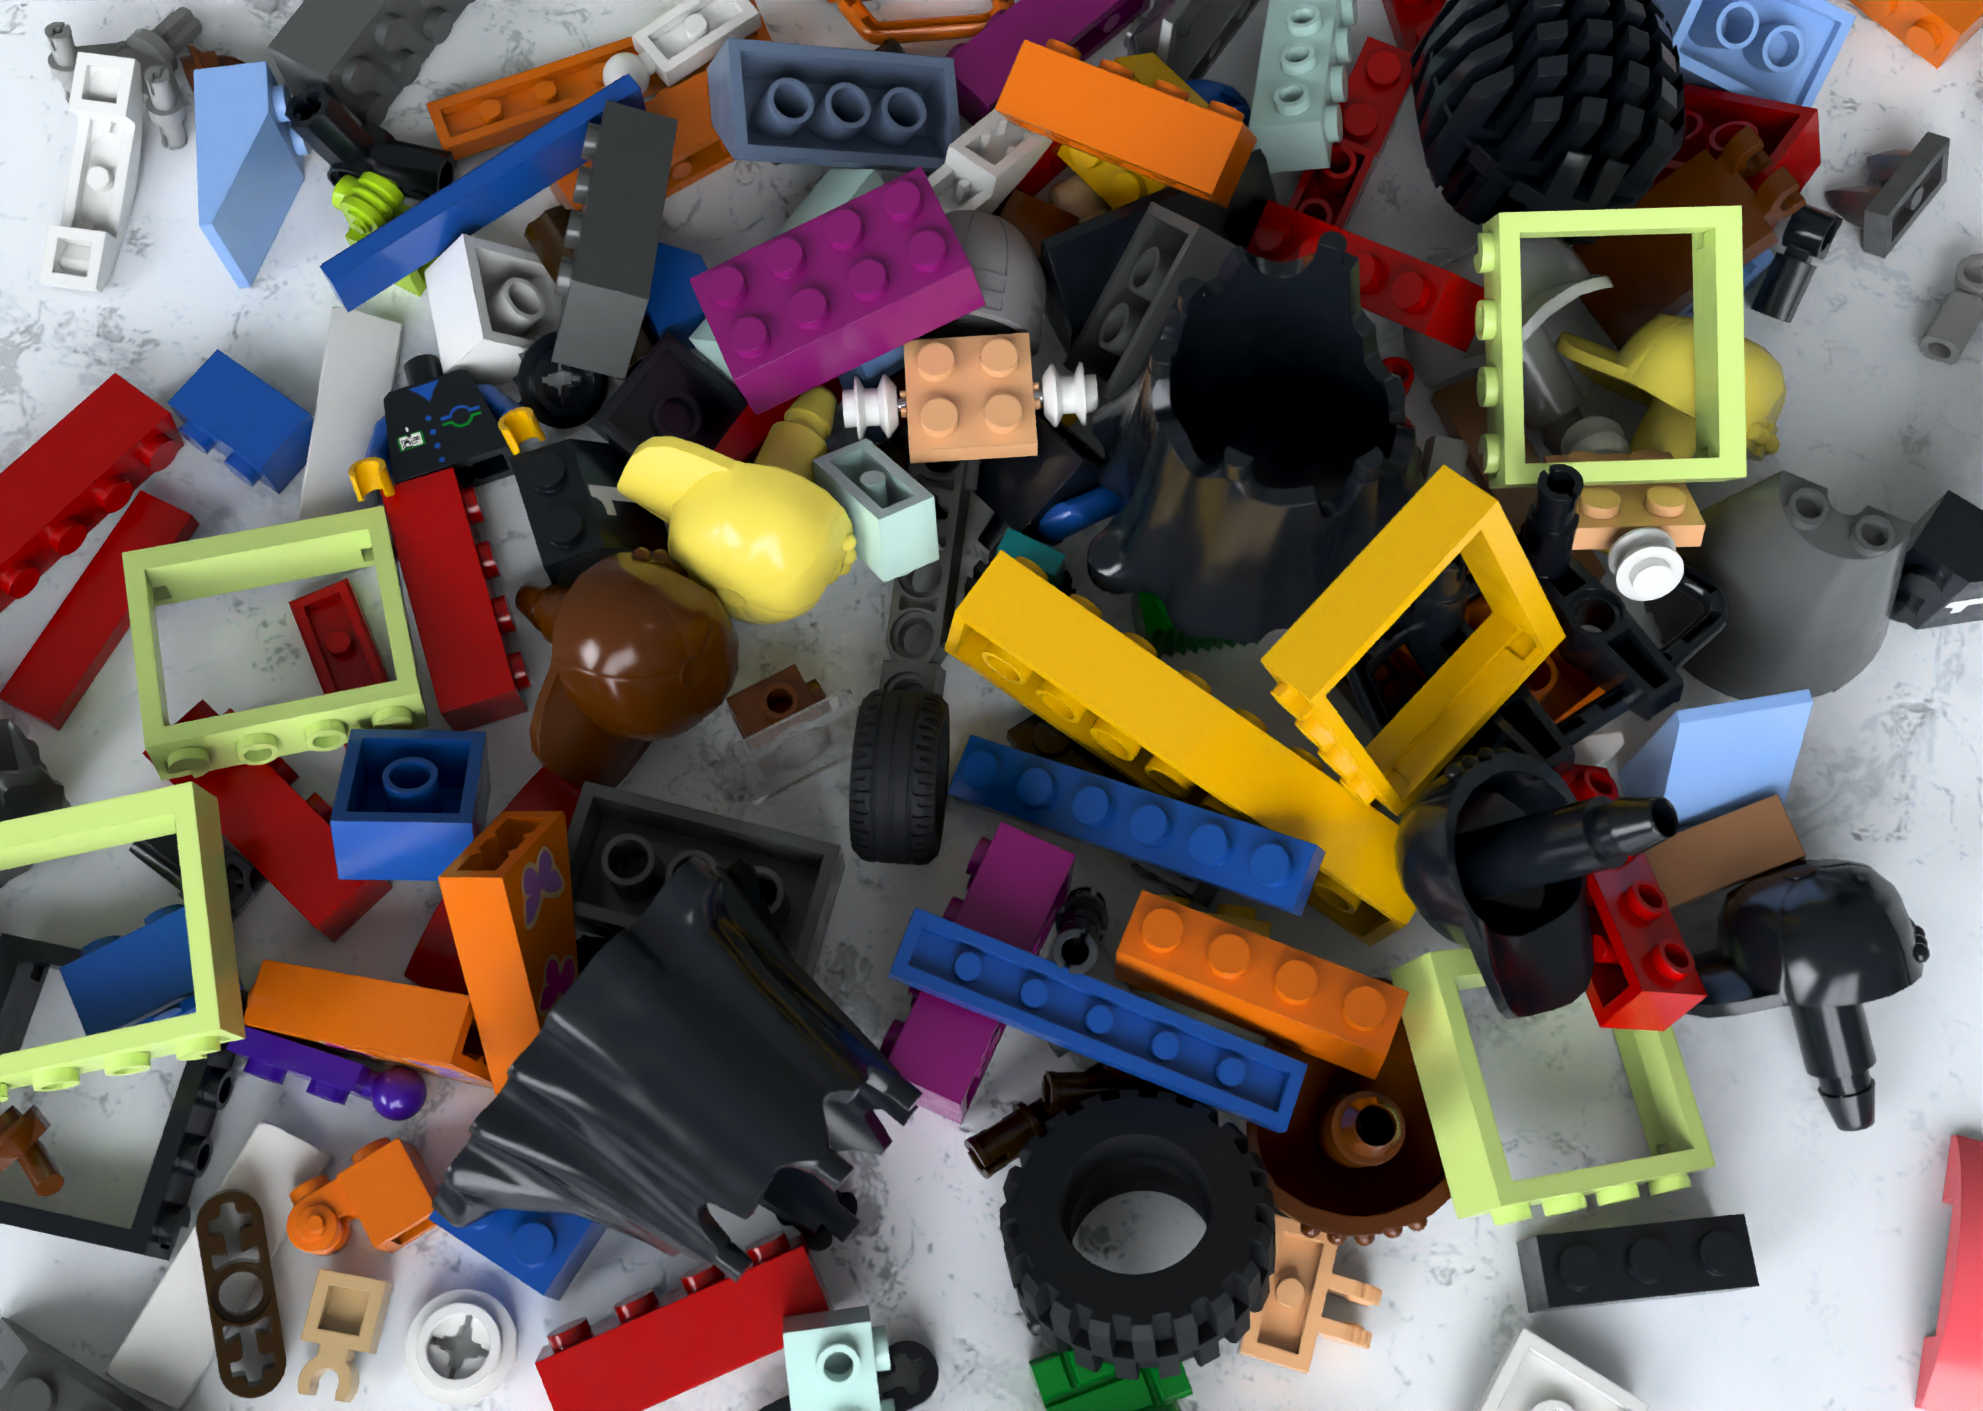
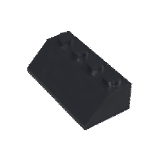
[1040,149,1277,355]

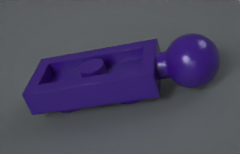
[226,1026,427,1121]

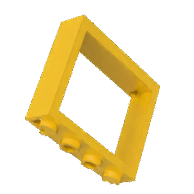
[1260,464,1566,817]

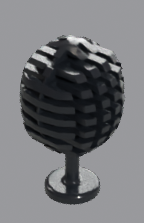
[1410,0,1687,245]

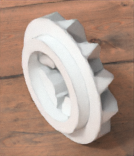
[404,1289,519,1406]

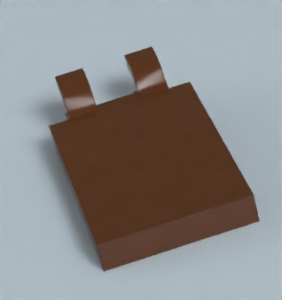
[1572,124,1807,351]

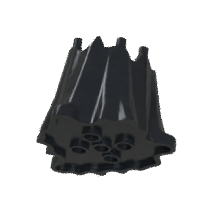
[1087,231,1469,643]
[432,856,923,1283]

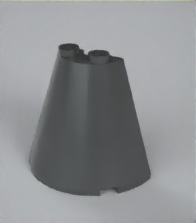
[1643,470,1913,700]

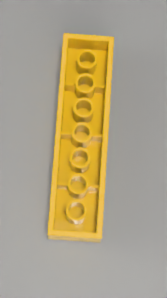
[944,550,1417,947]

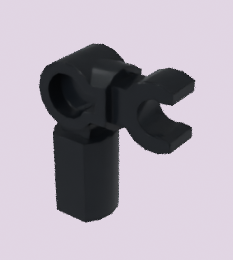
[1751,204,1843,323]

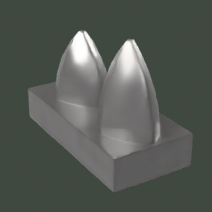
[1824,132,1950,258]

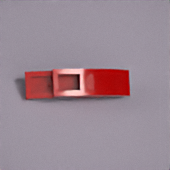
[1287,36,1413,230]

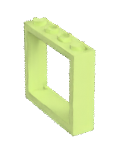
[1473,205,1747,489]
[122,505,429,781]
[0,781,246,1103]
[1390,948,1716,1226]

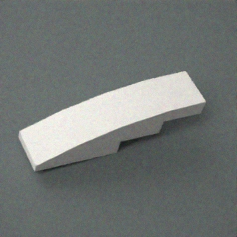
[927,109,1053,214]

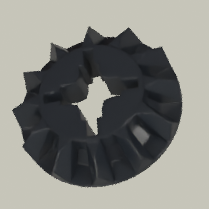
[513,331,609,429]

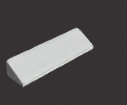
[297,306,404,521]
[106,1120,334,1410]

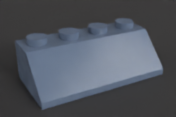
[707,37,961,173]

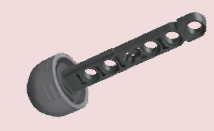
[879,210,1046,698]

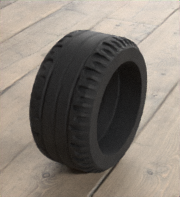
[849,689,950,865]

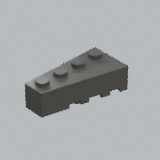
[551,100,678,380]

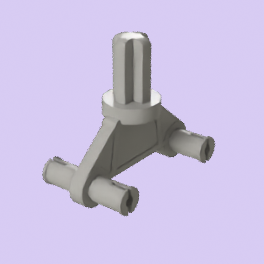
[44,7,202,150]

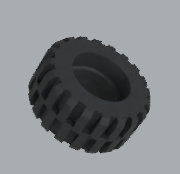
[1000,1088,1276,1380]

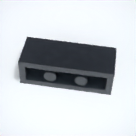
[1516,1214,1759,1313]

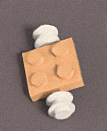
[842,333,1098,464]
[1543,416,1706,601]

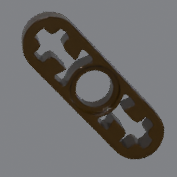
[196,1189,286,1398]

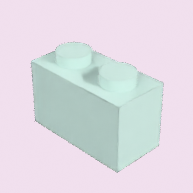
[812,438,939,583]

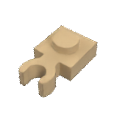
[298,1269,394,1402]

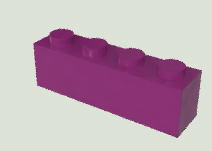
[945,0,1150,126]

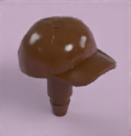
[515,547,739,788]
[1245,977,1451,1246]

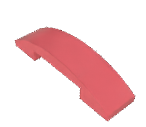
[1915,1134,1983,1411]

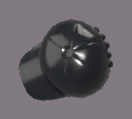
[1394,747,1678,1019]
[1686,859,1930,1131]

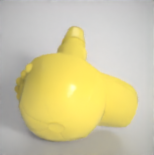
[1555,314,1786,554]
[617,386,857,625]

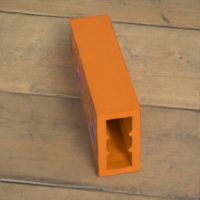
[438,811,579,1095]
[244,959,493,1089]

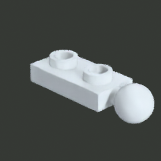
[603,0,762,95]

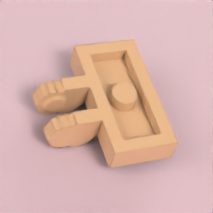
[1237,1214,1382,1374]

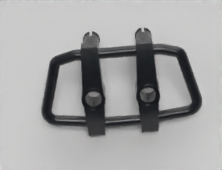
[1347,464,1730,786]

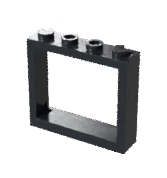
[0,933,249,1261]

